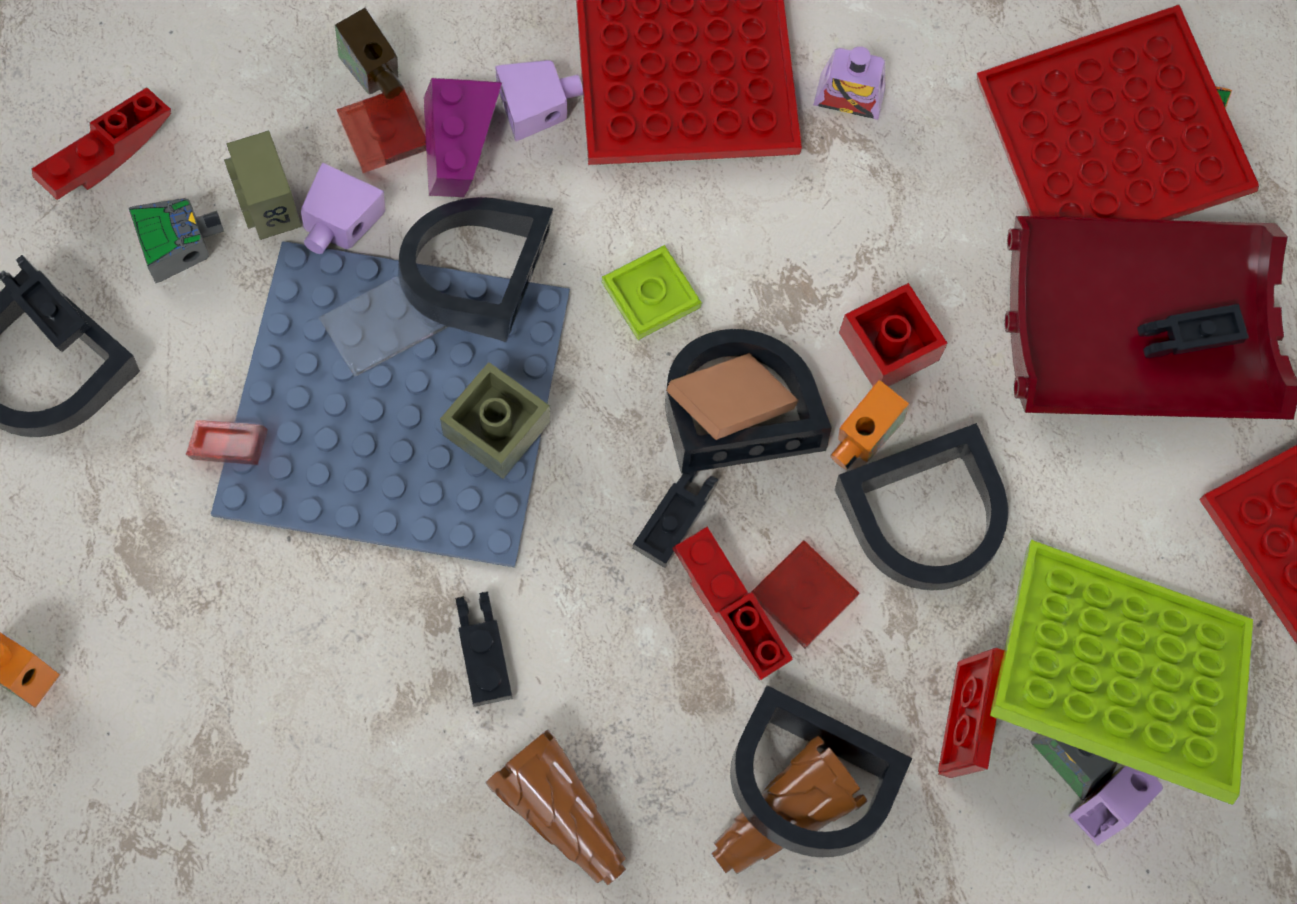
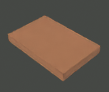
[666,353,798,440]

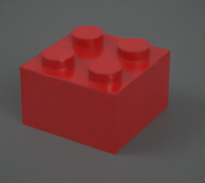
[839,283,948,387]

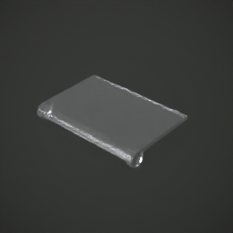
[319,267,449,377]

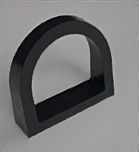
[398,197,553,343]
[0,270,140,437]
[665,329,832,474]
[834,423,1008,590]
[730,685,912,858]

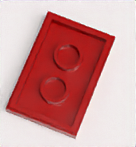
[938,647,1005,778]

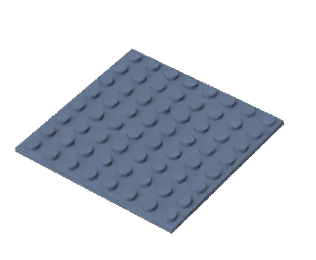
[211,241,570,568]

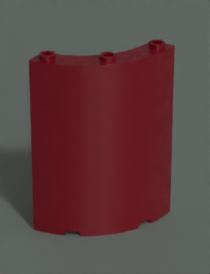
[1004,216,1297,420]

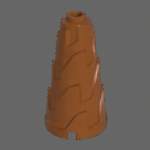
[485,729,626,885]
[711,736,867,874]

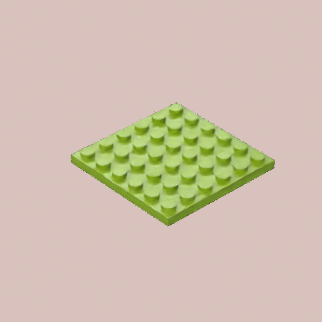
[990,540,1253,805]

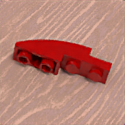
[31,87,171,200]
[672,526,793,681]

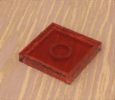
[336,89,426,173]
[751,540,860,649]

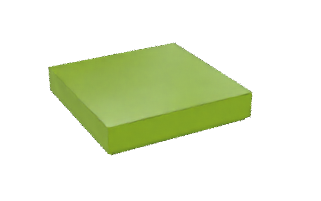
[601,245,702,340]

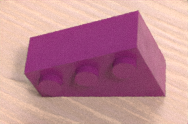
[423,78,502,197]

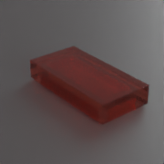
[186,420,268,465]

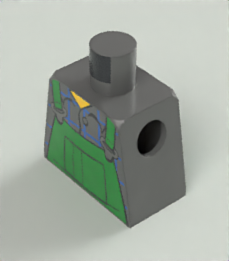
[128,198,224,284]
[1031,734,1118,801]

